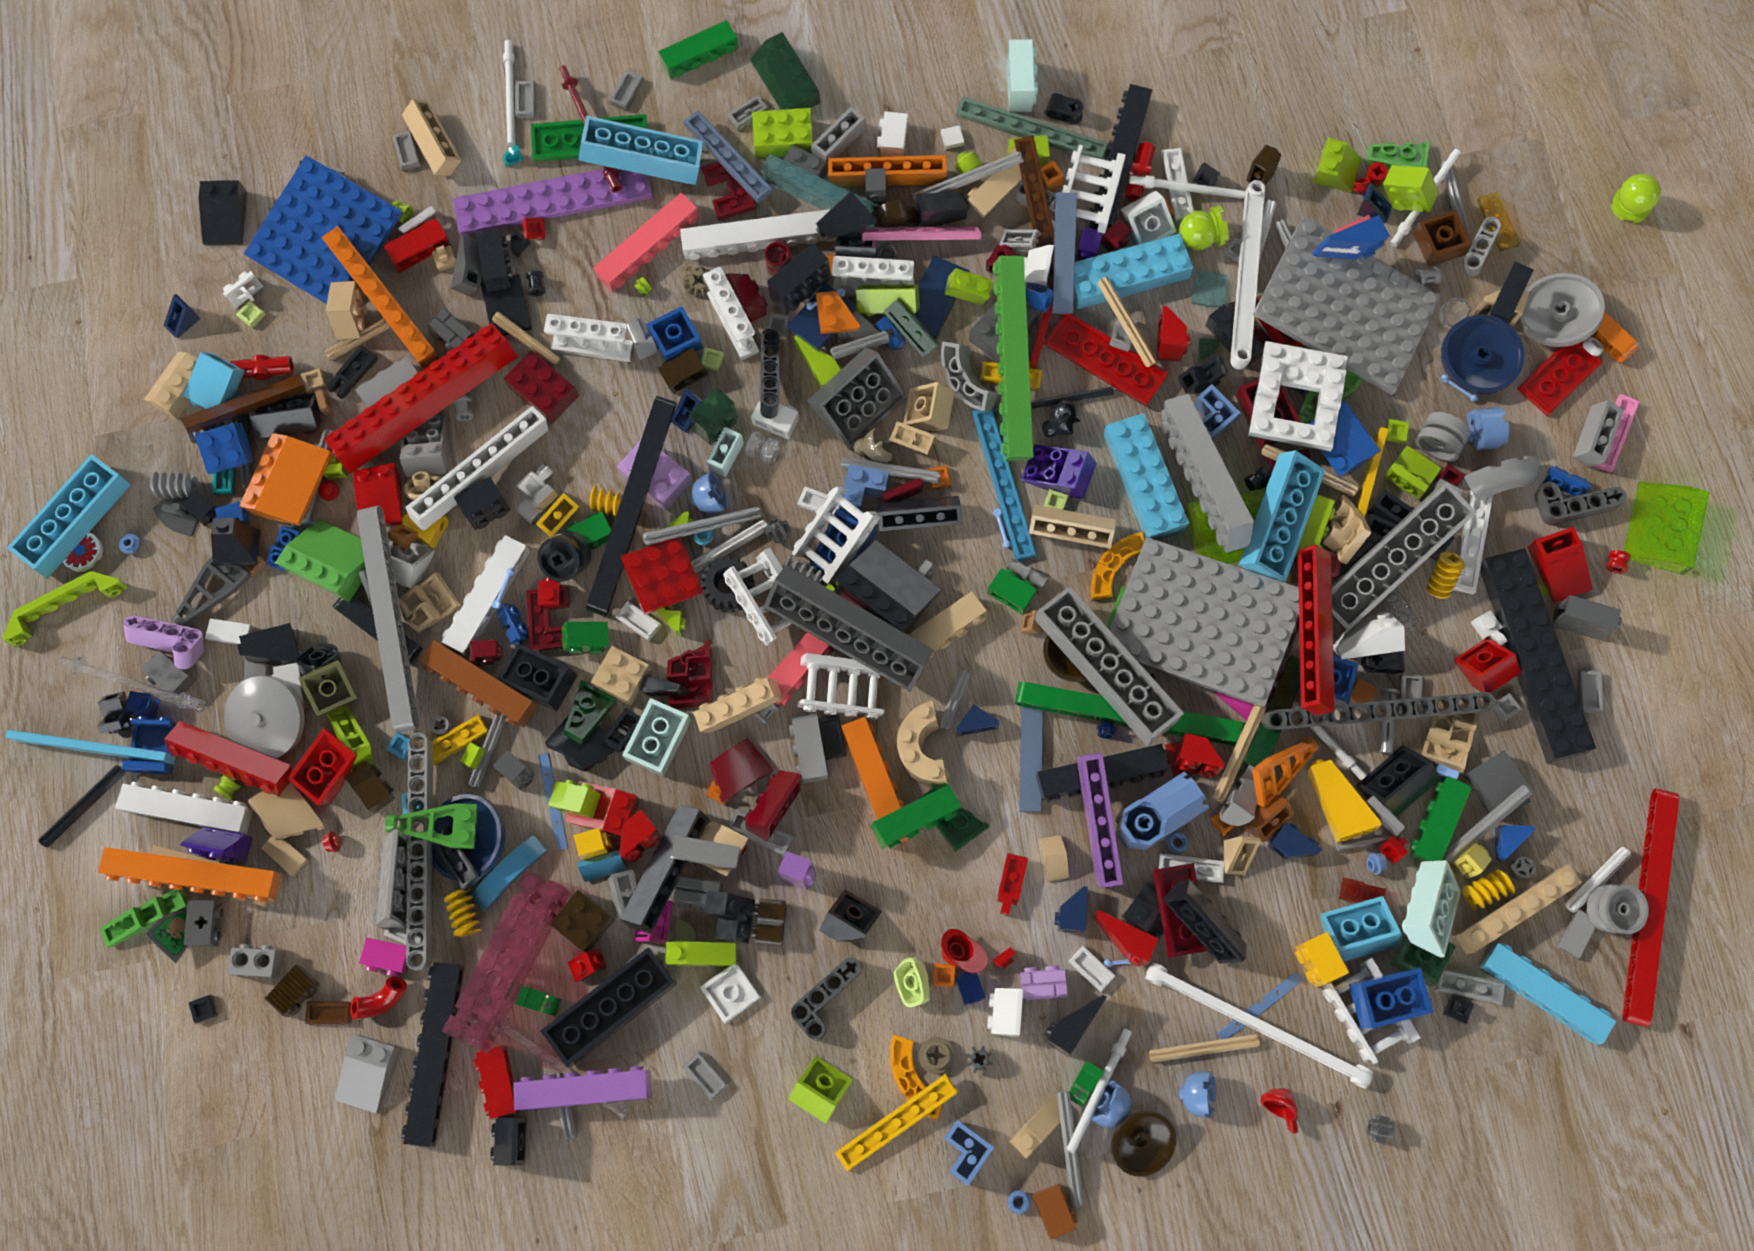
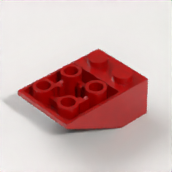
[1527,526,1593,604]

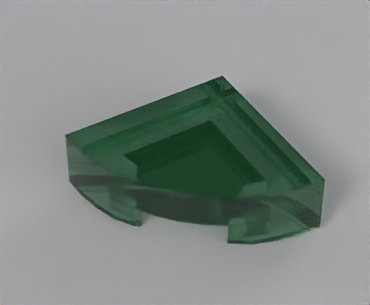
[1198,338,1219,359]

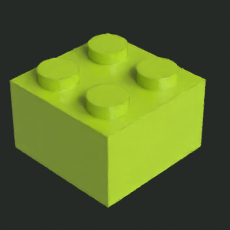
[1383,165,1439,212]

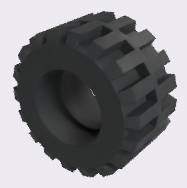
[701,556,755,613]

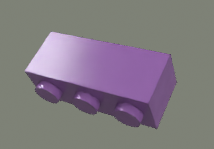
[778,851,816,890]

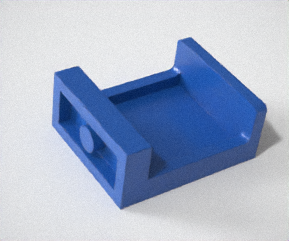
[121,716,177,775]

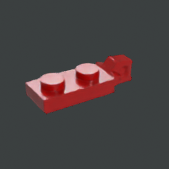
[997,853,1028,916]

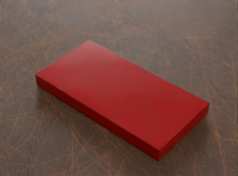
[1517,342,1603,416]

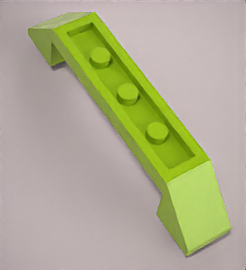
[657,511,694,637]
[2,571,128,646]

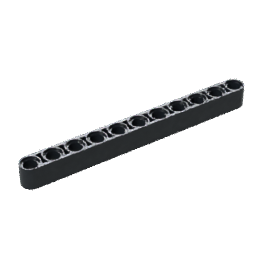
[586,396,677,617]

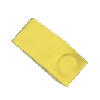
[1452,843,1492,879]

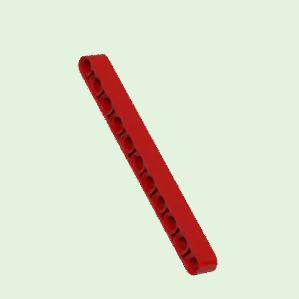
[1622,788,1679,1027]

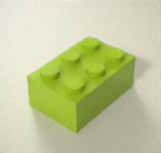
[752,108,813,158]

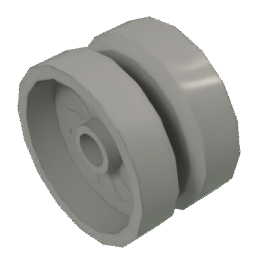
[1416,412,1471,462]
[1587,884,1648,934]

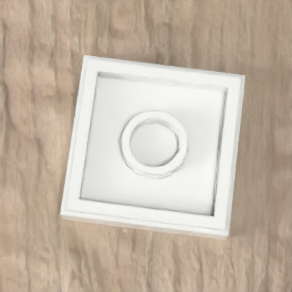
[700,963,761,1024]

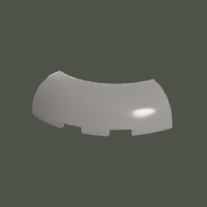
[941,341,999,412]
[1464,455,1541,501]
[1220,763,1276,826]

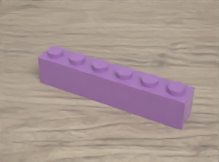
[1076,752,1123,888]
[514,1066,652,1111]

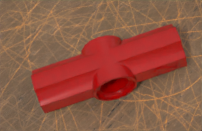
[1125,142,1156,202]
[230,355,294,380]

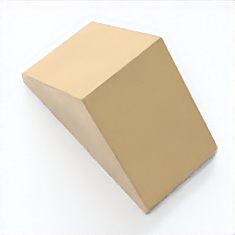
[1039,835,1069,882]
[1224,836,1261,875]

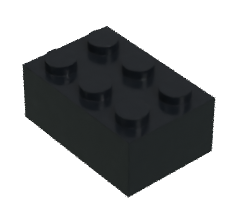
[767,243,831,315]

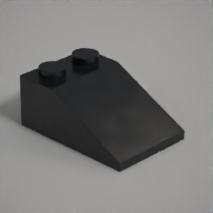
[198,180,247,245]
[497,644,578,711]
[1044,995,1107,1056]

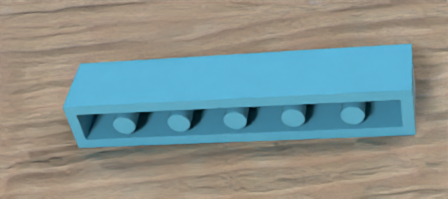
[1479,943,1616,1045]

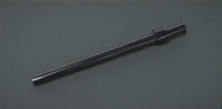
[993,387,1114,416]

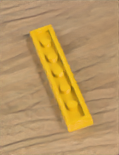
[1356,427,1388,519]
[835,1074,959,1172]

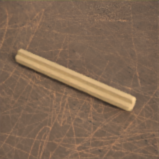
[1098,277,1156,367]
[1261,443,1359,497]
[1213,705,1266,802]
[1149,1034,1260,1062]

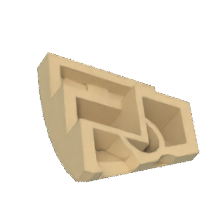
[1321,494,1371,565]
[398,572,461,631]
[1421,713,1480,773]
[248,783,324,841]
[700,821,749,878]

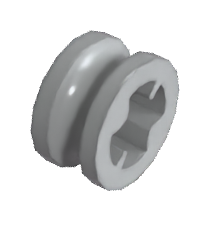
[430,716,451,736]

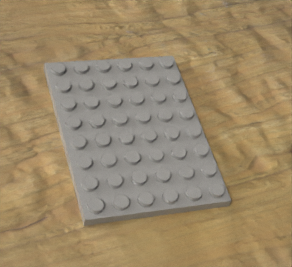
[1253,216,1441,396]
[1110,537,1299,708]

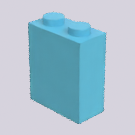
[183,352,245,409]

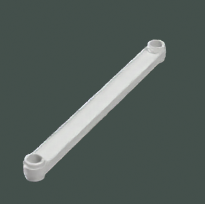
[1230,180,1265,369]
[1145,962,1374,1089]

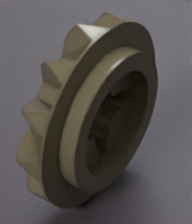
[684,266,710,297]
[919,1037,954,1074]

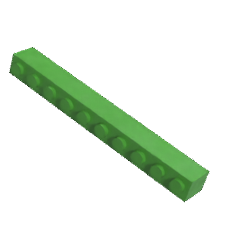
[993,256,1033,461]

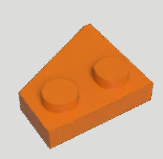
[815,291,860,334]

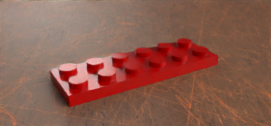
[1044,314,1169,407]

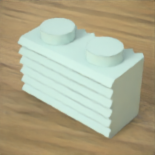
[706,427,744,477]

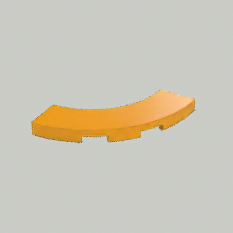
[1091,532,1145,601]
[890,1034,943,1121]

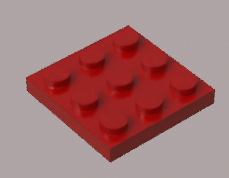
[621,537,703,615]

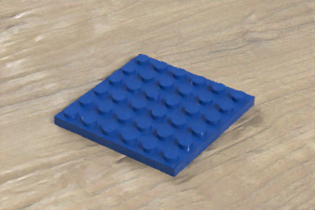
[243,155,403,304]

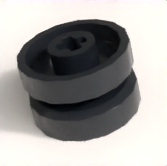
[537,530,592,582]

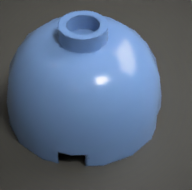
[690,472,728,514]
[1179,1071,1216,1118]
[1091,1080,1131,1128]

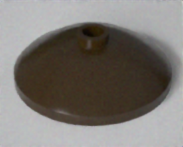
[1043,635,1088,682]
[1111,1111,1176,1177]

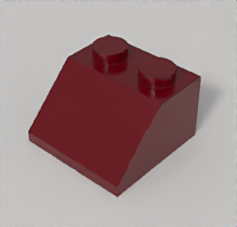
[725,273,768,323]

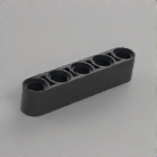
[760,328,779,419]
[332,596,423,665]

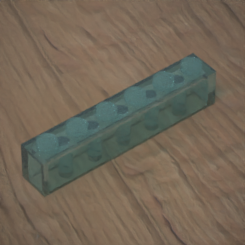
[760,154,874,213]

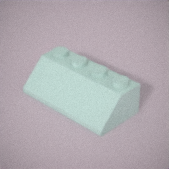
[1402,860,1461,957]

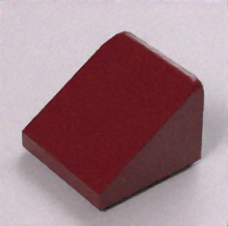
[1436,463,1465,487]

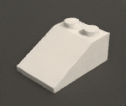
[1333,612,1405,659]

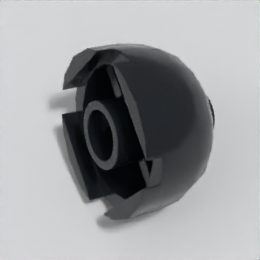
[296,643,341,678]

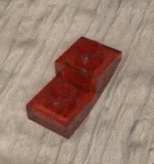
[1339,877,1386,904]

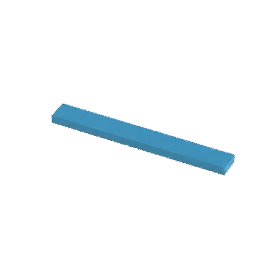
[972,409,1037,562]

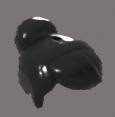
[1042,399,1080,437]

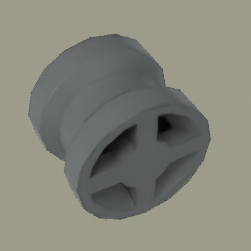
[1509,857,1537,881]

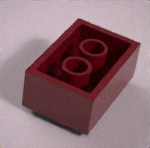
[503,350,579,424]
[1236,380,1301,449]

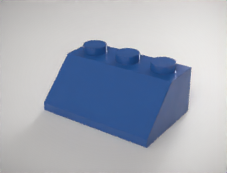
[1310,401,1381,477]

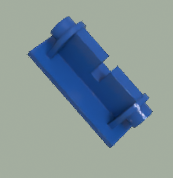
[1543,466,1591,496]
[497,603,529,647]

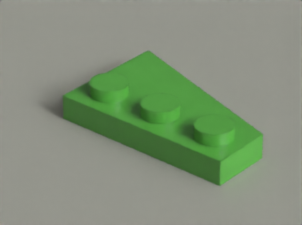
[1365,141,1430,169]

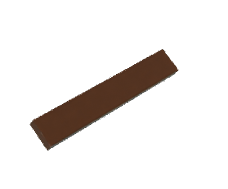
[1014,135,1054,255]
[180,375,306,434]

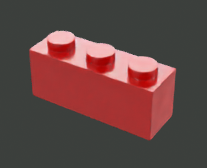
[384,218,451,273]
[474,1045,521,1120]

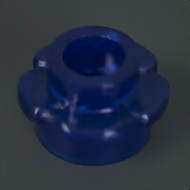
[1096,722,1117,739]

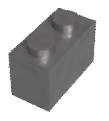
[141,650,196,700]

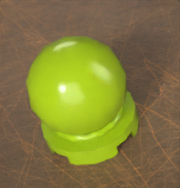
[1611,173,1662,223]
[1179,206,1229,250]

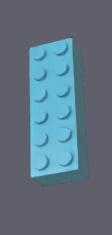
[579,116,703,185]
[1073,233,1193,310]
[1103,413,1189,540]
[1239,450,1326,582]
[7,454,131,579]

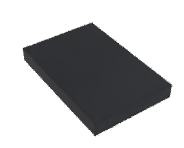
[481,274,532,336]

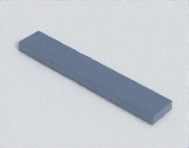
[683,111,773,204]
[1052,192,1077,314]
[1019,707,1043,812]

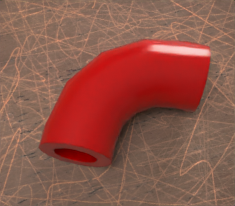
[350,976,407,1019]

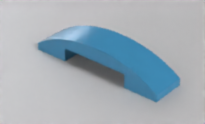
[470,835,549,912]

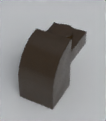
[871,200,919,227]

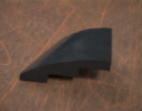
[545,715,625,772]

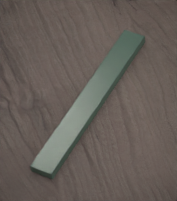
[956,97,1109,159]

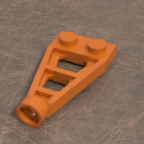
[1252,737,1318,807]

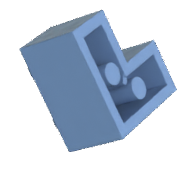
[1194,385,1241,442]
[841,464,889,511]
[943,1120,994,1186]

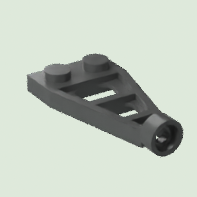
[171,557,251,627]

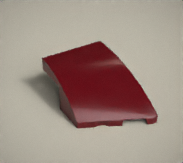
[667,641,713,709]
[709,738,773,803]

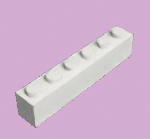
[442,535,530,658]
[115,782,253,835]

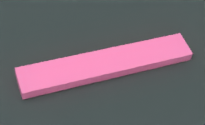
[861,226,981,241]

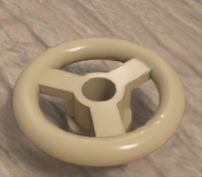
[403,471,441,500]

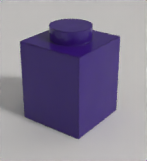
[1077,227,1103,260]

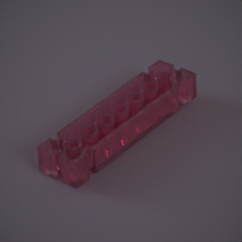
[442,870,570,1054]

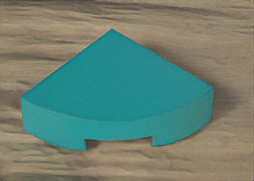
[503,144,523,167]

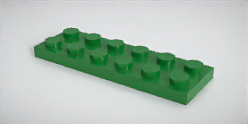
[531,114,648,162]

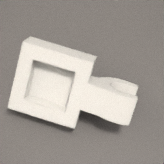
[517,464,553,499]
[1471,610,1507,646]

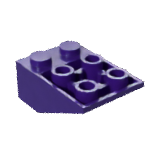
[1021,444,1097,499]
[180,827,253,865]

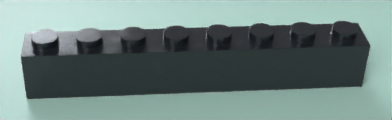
[1087,84,1153,231]
[401,962,465,1147]

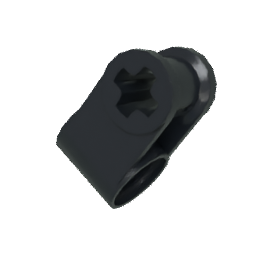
[1045,93,1083,125]
[1361,651,1405,674]

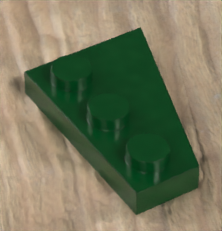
[564,680,617,744]
[917,788,990,852]

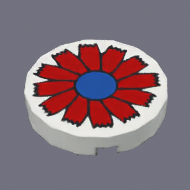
[63,533,103,572]

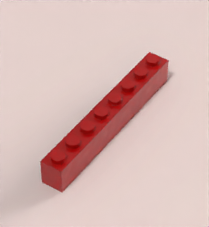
[1298,544,1335,716]

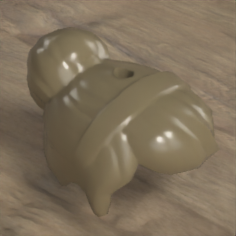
[854,428,893,463]

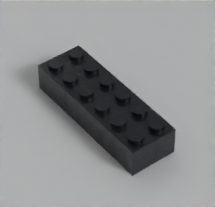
[540,947,678,1068]

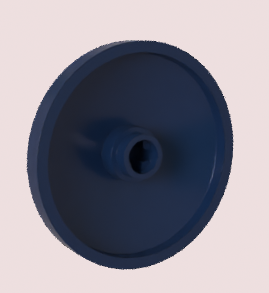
[1441,315,1525,394]
[432,794,506,880]

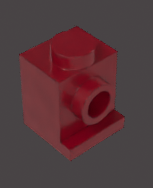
[1101,220,1133,252]
[985,244,1015,274]
[470,639,504,667]

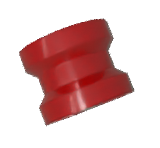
[1365,162,1388,187]
[1606,550,1631,574]

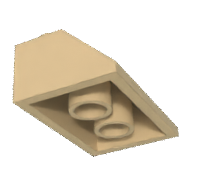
[144,352,198,419]

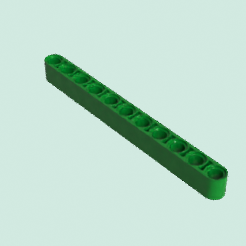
[1015,682,1246,746]

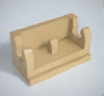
[890,421,936,455]

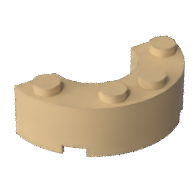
[897,700,949,789]

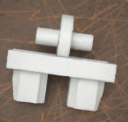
[223,271,264,308]

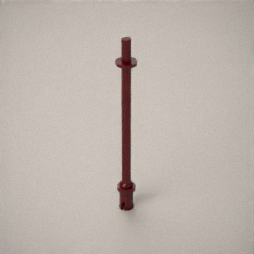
[559,65,623,193]

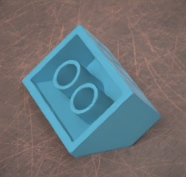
[1320,896,1401,962]

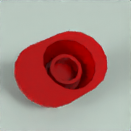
[941,928,988,973]

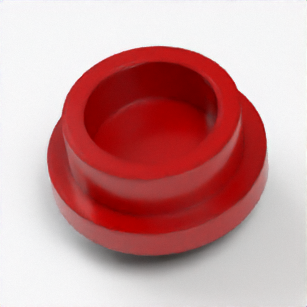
[1353,178,1372,194]
[318,481,340,501]
[322,831,342,853]

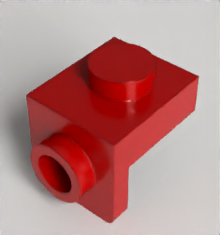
[538,578,562,607]
[567,949,607,982]

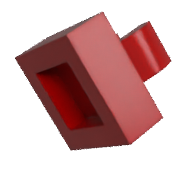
[1378,836,1408,864]

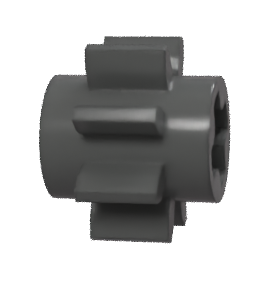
[764,518,791,543]
[966,1046,993,1073]
[1367,1115,1395,1144]

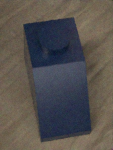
[1054,886,1088,933]

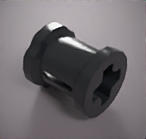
[526,270,546,297]

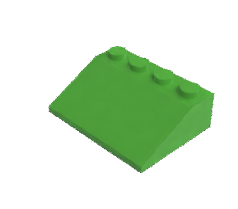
[275,519,366,602]

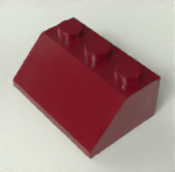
[744,770,802,842]

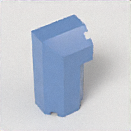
[1116,772,1209,850]

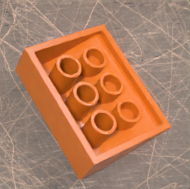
[240,433,333,526]

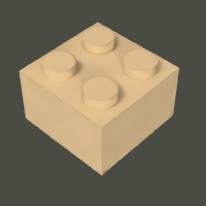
[325,281,367,340]
[591,646,652,707]

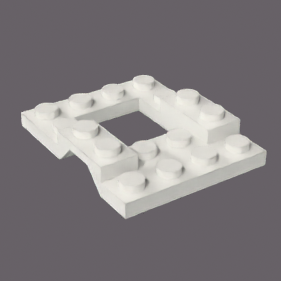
[1248,341,1347,451]

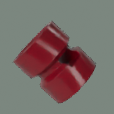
[764,242,791,276]

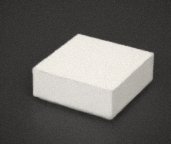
[941,125,964,150]

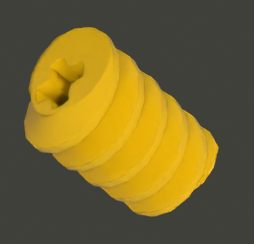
[589,485,622,517]
[1426,551,1465,599]
[1462,870,1515,910]
[444,889,482,937]

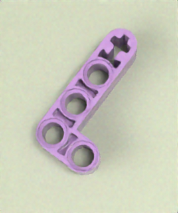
[123,616,204,669]

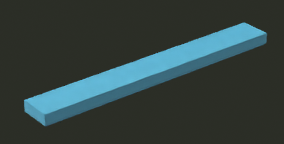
[5,730,176,765]

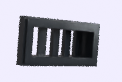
[639,675,689,697]
[601,708,641,753]

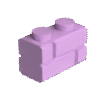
[1019,965,1067,1001]

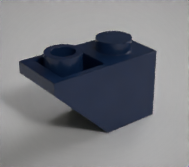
[1267,823,1322,859]

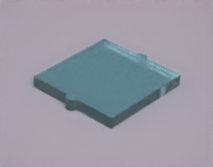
[1191,271,1228,308]

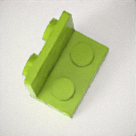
[1384,446,1441,500]

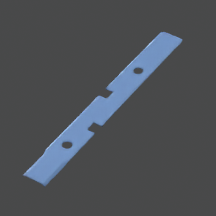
[538,753,568,851]
[1217,972,1303,1039]

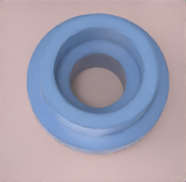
[119,534,141,554]
[1167,832,1189,854]
[1366,853,1387,875]
[1008,1190,1030,1214]

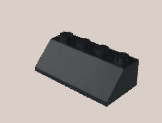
[1162,879,1247,964]

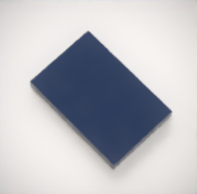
[787,283,857,352]

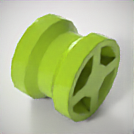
[392,200,413,224]
[213,775,241,801]

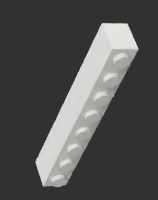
[680,209,838,260]
[406,406,548,532]

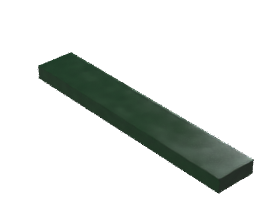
[1243,655,1301,767]

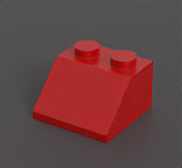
[1157,306,1190,362]
[1454,638,1521,693]

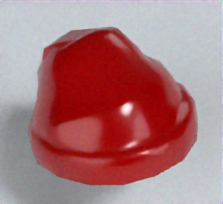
[1260,1088,1298,1134]

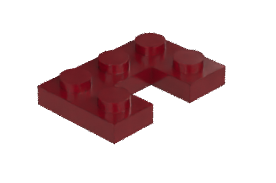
[701,162,756,221]
[526,586,570,652]

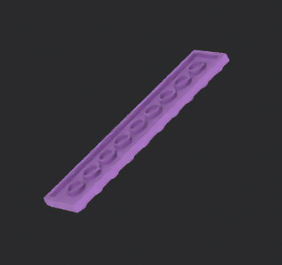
[453,168,652,236]

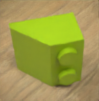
[1313,137,1361,193]
[788,1056,853,1124]

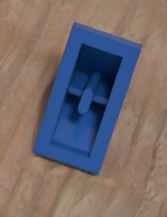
[1494,825,1535,862]

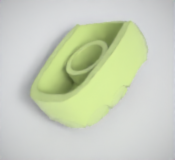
[894,957,930,1007]

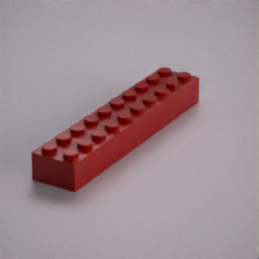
[324,323,518,474]

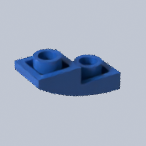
[266,526,302,571]

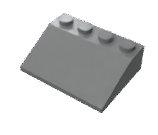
[373,829,407,929]

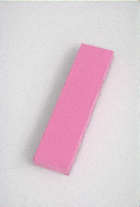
[1594,393,1640,473]

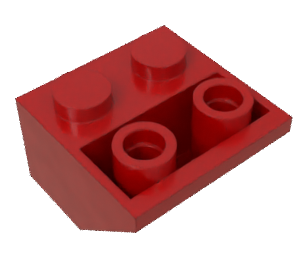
[1174,733,1224,778]
[619,809,662,863]

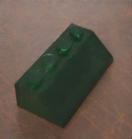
[750,32,820,110]

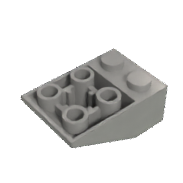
[400,415,448,477]

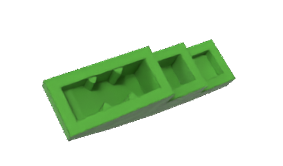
[100,887,189,948]

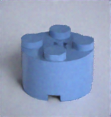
[1466,407,1509,451]

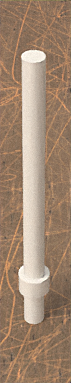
[503,40,515,146]
[1390,149,1461,247]
[1129,175,1245,199]
[1272,681,1367,781]
[1066,1029,1132,1154]

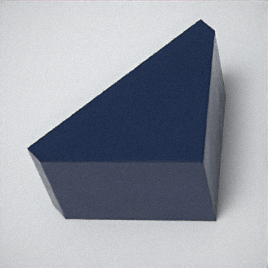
[1357,184,1392,223]
[163,294,200,338]
[671,388,706,433]
[956,704,999,736]

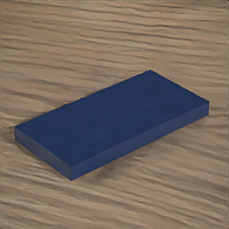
[914,256,970,340]

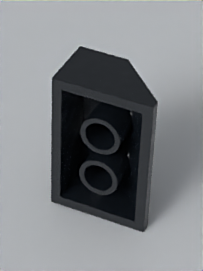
[1205,301,1274,368]
[250,393,321,439]
[1356,745,1440,817]

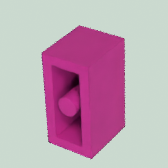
[359,937,409,977]

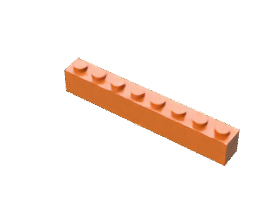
[321,226,439,368]
[98,847,281,903]

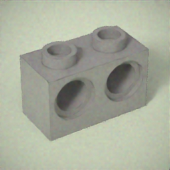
[228,944,282,978]

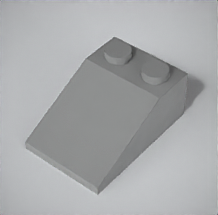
[335,1034,401,1114]

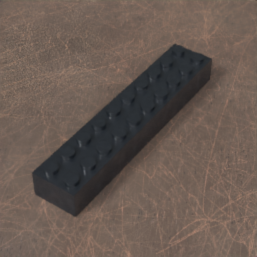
[1480,548,1597,764]

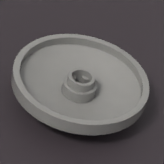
[1519,273,1605,347]
[224,675,305,759]

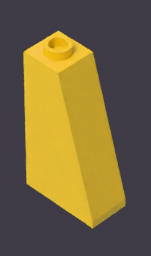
[1307,759,1382,843]

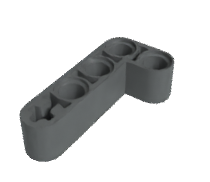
[1534,482,1627,525]
[791,957,862,1041]

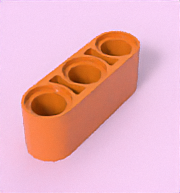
[1590,312,1638,362]

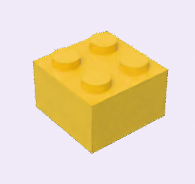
[1295,932,1349,988]

